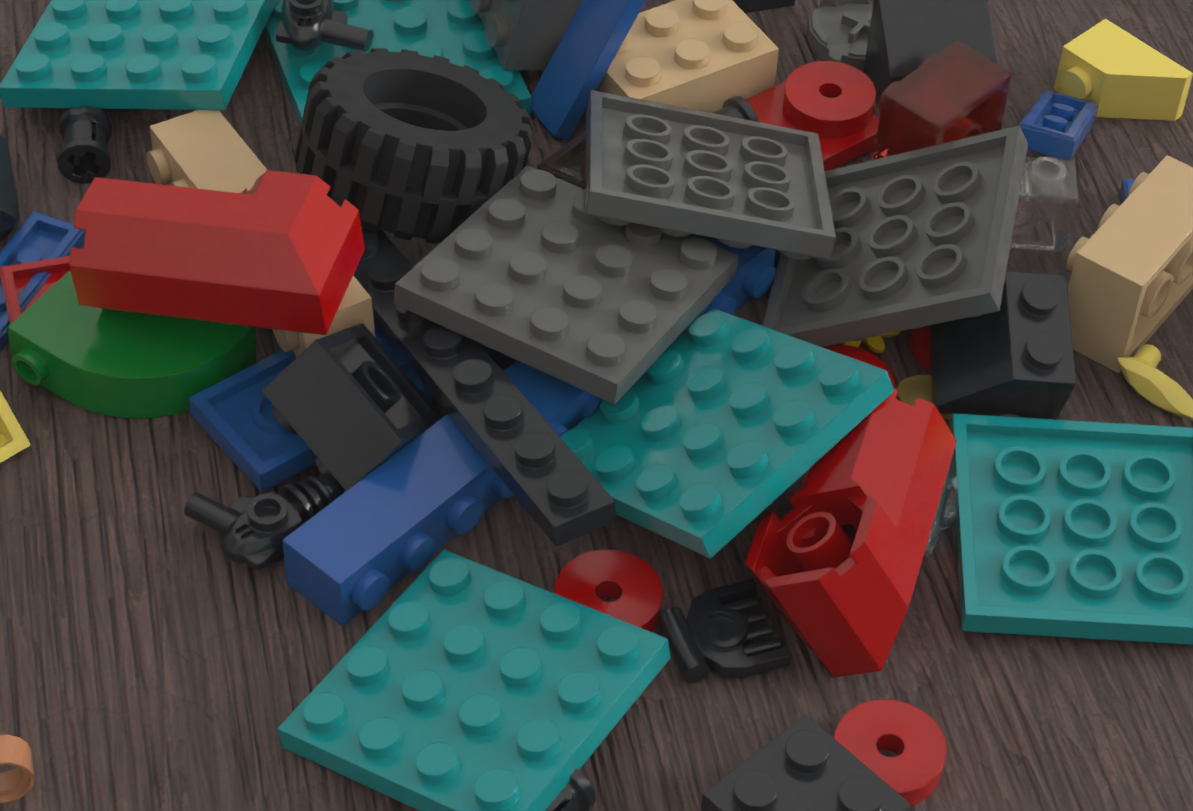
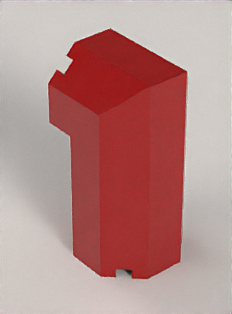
[69,170,365,335]
[745,388,957,678]

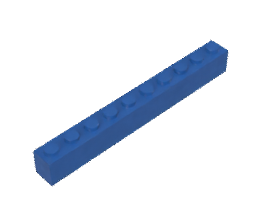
[283,234,776,627]

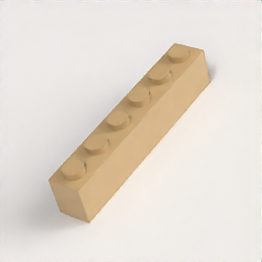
[146,110,375,357]

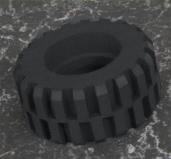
[295,48,534,243]

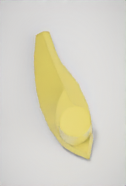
[1117,344,1193,421]

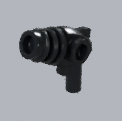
[276,0,373,52]
[184,473,343,571]

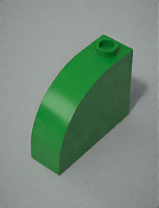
[8,271,257,419]

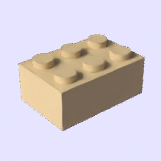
[596,0,779,113]
[1066,155,1193,373]

